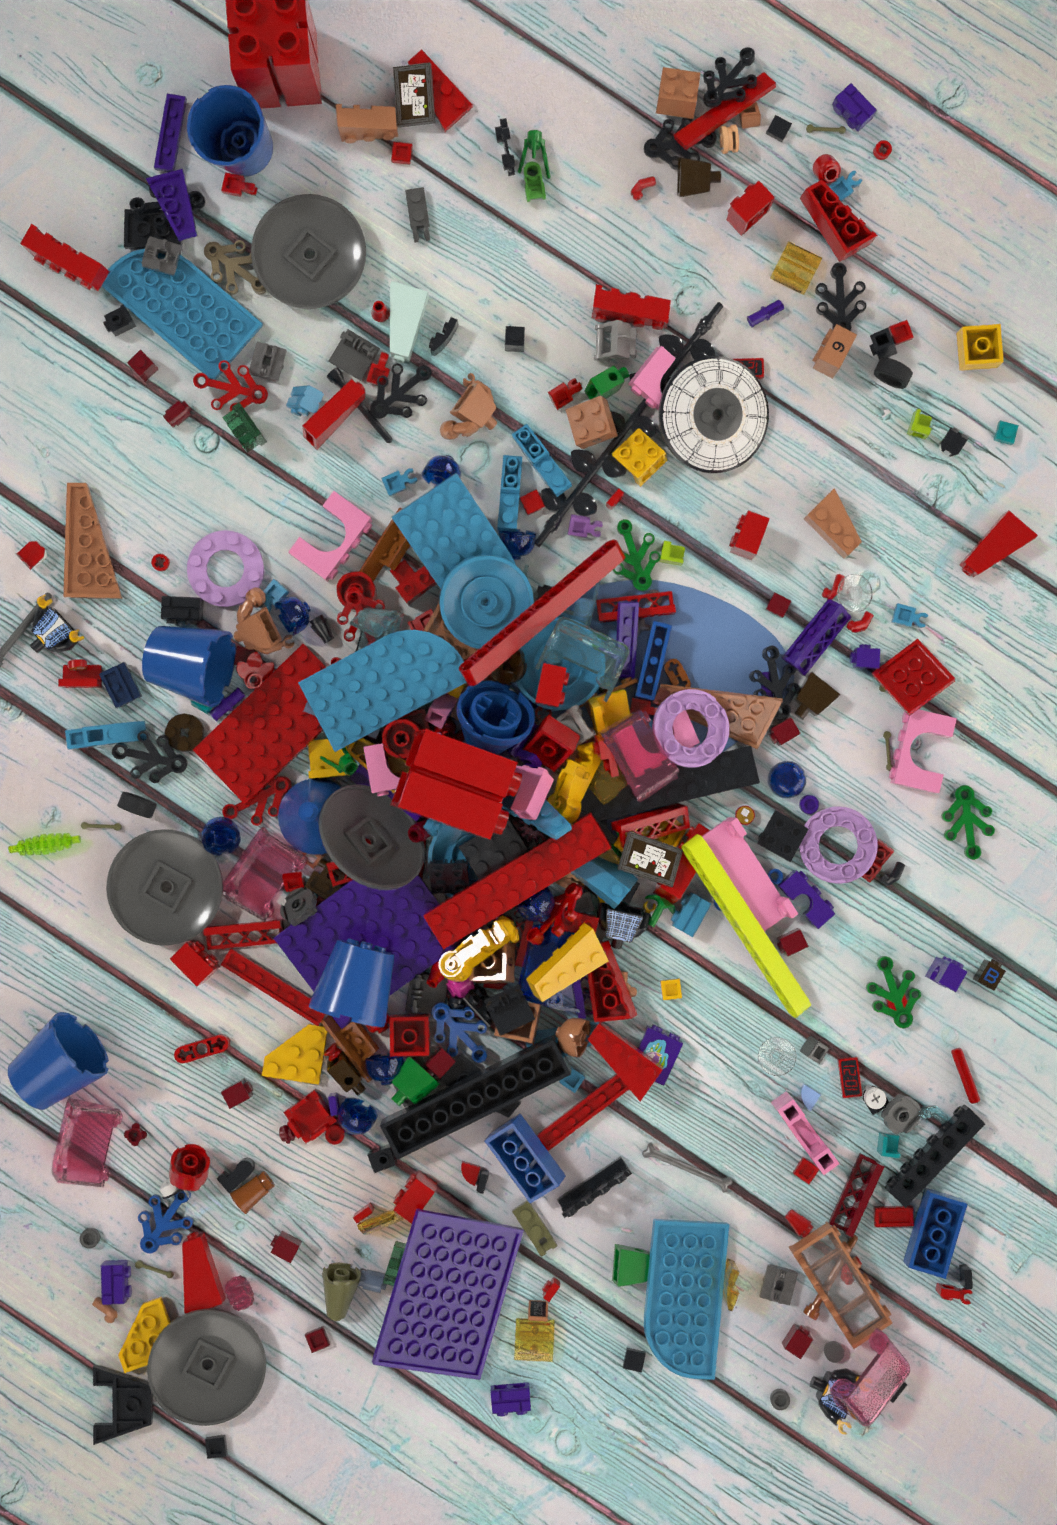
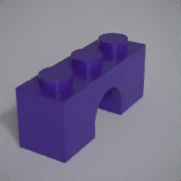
[777,870,835,929]
[925,956,967,992]

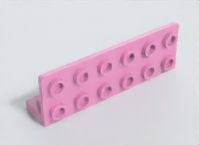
[702,817,798,932]

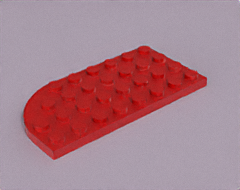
[193,644,326,805]

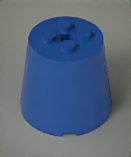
[187,85,273,177]
[142,626,236,707]
[309,938,394,1027]
[8,1012,109,1110]

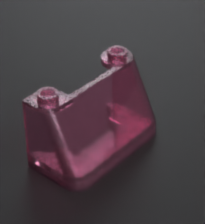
[599,709,679,803]
[222,827,308,922]
[52,1098,123,1187]
[829,1328,910,1426]

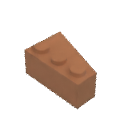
[336,104,398,143]
[804,488,862,559]

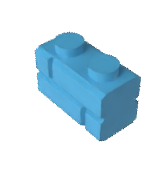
[286,385,324,417]
[671,892,711,937]

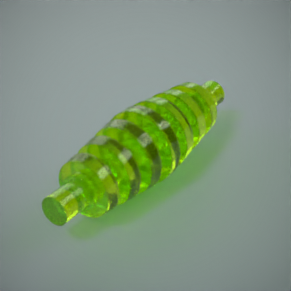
[8,833,81,856]

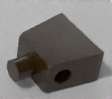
[677,157,721,197]
[794,672,841,720]
[327,1050,366,1096]

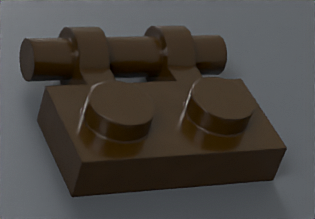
[304,859,350,899]

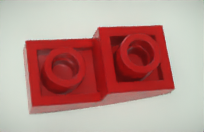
[593,735,619,777]
[862,838,894,883]

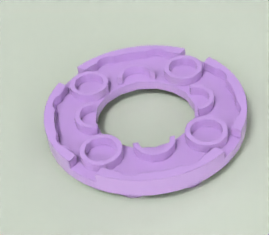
[187,530,264,607]
[652,689,729,767]
[799,806,878,884]

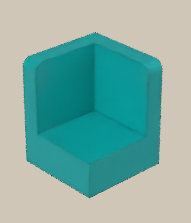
[877,1132,901,1158]

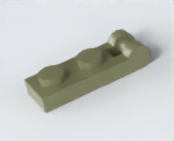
[512,1200,558,1257]

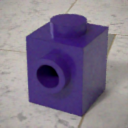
[850,644,880,669]

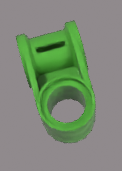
[524,161,546,202]

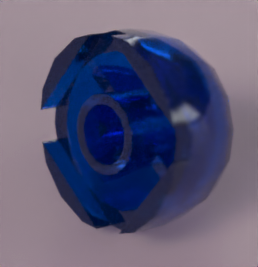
[422,455,461,487]
[498,529,536,560]
[274,596,311,636]
[767,761,806,799]
[201,816,241,856]
[515,886,555,922]
[365,1053,404,1085]
[338,1098,378,1135]

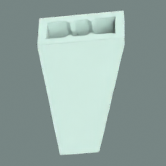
[390,281,429,363]

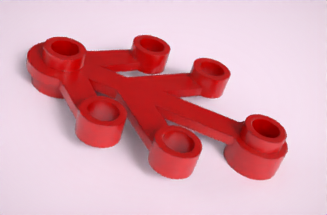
[193,360,268,415]
[337,586,392,646]
[222,776,292,826]
[526,883,583,945]

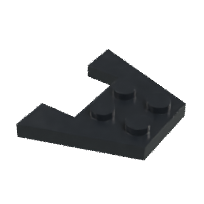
[93,1365,153,1445]

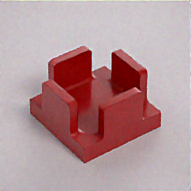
[283,1089,338,1143]

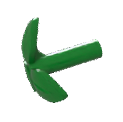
[645,895,676,927]

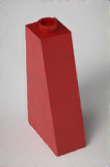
[302,379,366,450]
[959,510,1038,577]
[182,1232,226,1314]

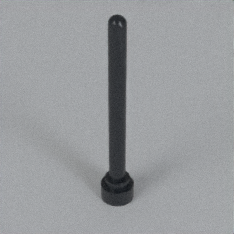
[327,367,393,443]

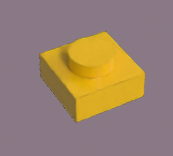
[660,978,682,1000]

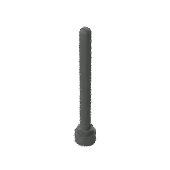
[0,593,52,667]

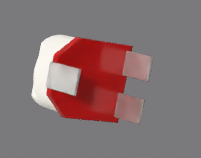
[15,540,47,570]

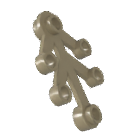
[204,240,267,295]

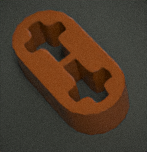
[664,659,691,687]

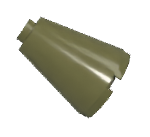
[322,1262,361,1321]

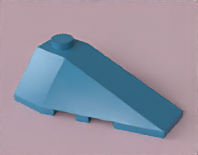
[571,856,638,909]

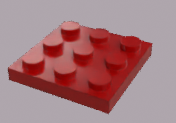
[872,639,955,716]

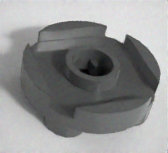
[280,888,317,926]
[881,1094,921,1134]

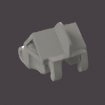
[594,320,637,362]
[556,705,597,749]

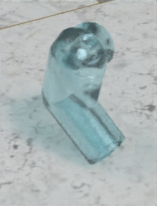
[919,1105,948,1124]

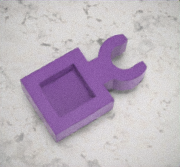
[568,514,603,538]

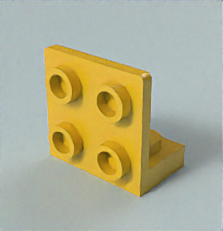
[612,428,668,487]
[588,689,632,741]
[308,739,347,779]

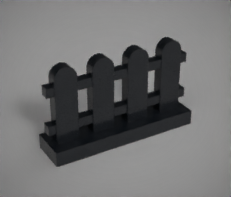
[557,1156,632,1218]

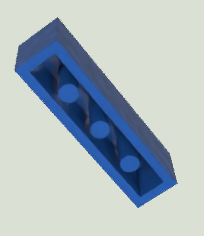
[634,621,672,702]

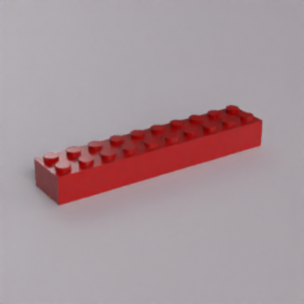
[423,812,612,949]

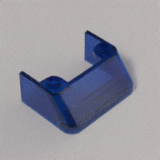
[518,924,580,1013]

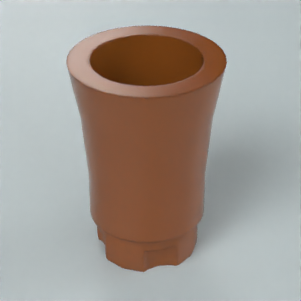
[230,1171,275,1214]

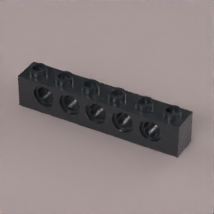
[885,1105,985,1208]

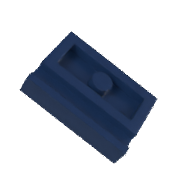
[99,662,142,709]

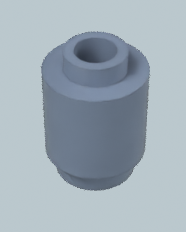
[358,1269,388,1293]

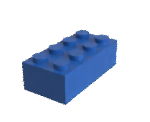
[484,1113,566,1204]
[903,1187,968,1279]

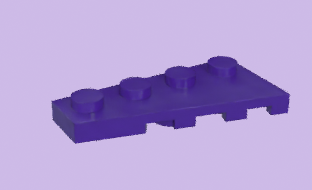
[146,169,198,241]

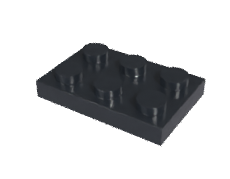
[124,209,183,250]
[459,817,529,880]

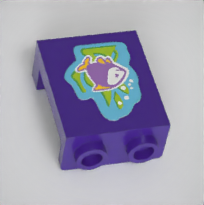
[638,1024,683,1086]

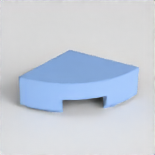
[801,1084,821,1111]

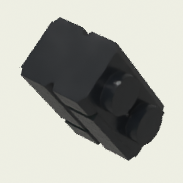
[161,596,204,626]

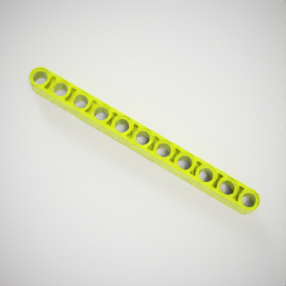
[681,834,811,1018]

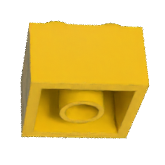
[956,324,1004,371]

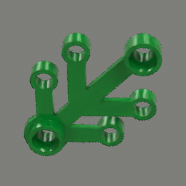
[613,519,661,591]
[941,785,995,860]
[866,956,921,1029]

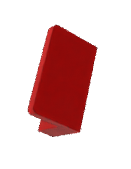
[58,665,102,688]

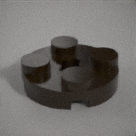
[491,649,527,684]
[164,713,204,752]

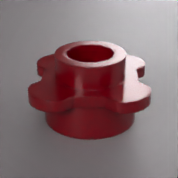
[124,1123,147,1146]
[279,1124,295,1144]

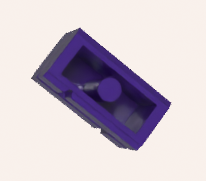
[832,83,877,132]
[101,1260,132,1305]
[490,1382,531,1417]

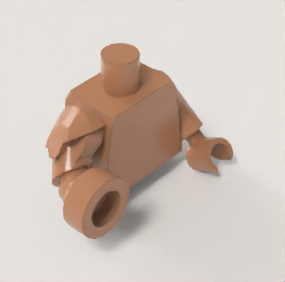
[440,373,497,440]
[234,587,294,654]

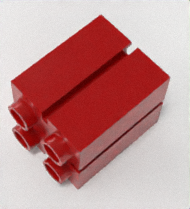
[225,0,322,109]
[390,729,522,840]

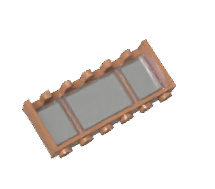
[789,1221,892,1349]

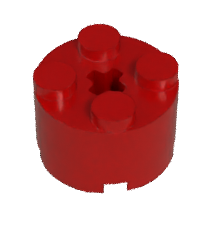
[336,571,377,612]
[382,719,420,758]
[169,1144,210,1191]

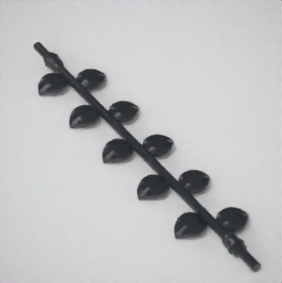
[534,302,724,548]

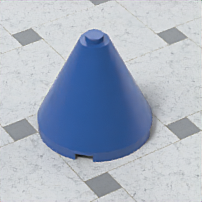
[457,681,535,755]
[278,778,342,855]

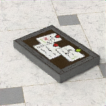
[393,63,436,128]
[618,832,683,887]

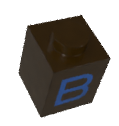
[973,959,1006,991]

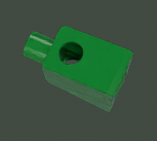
[584,366,630,400]
[391,1056,439,1106]
[612,1244,650,1287]

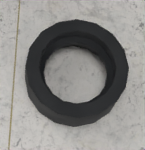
[874,357,913,389]
[117,791,157,819]

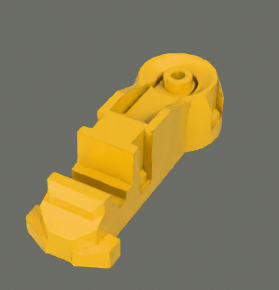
[547,742,601,824]
[439,915,519,982]

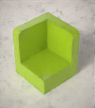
[907,408,932,440]
[659,540,685,566]

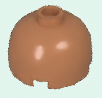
[556,1017,591,1058]

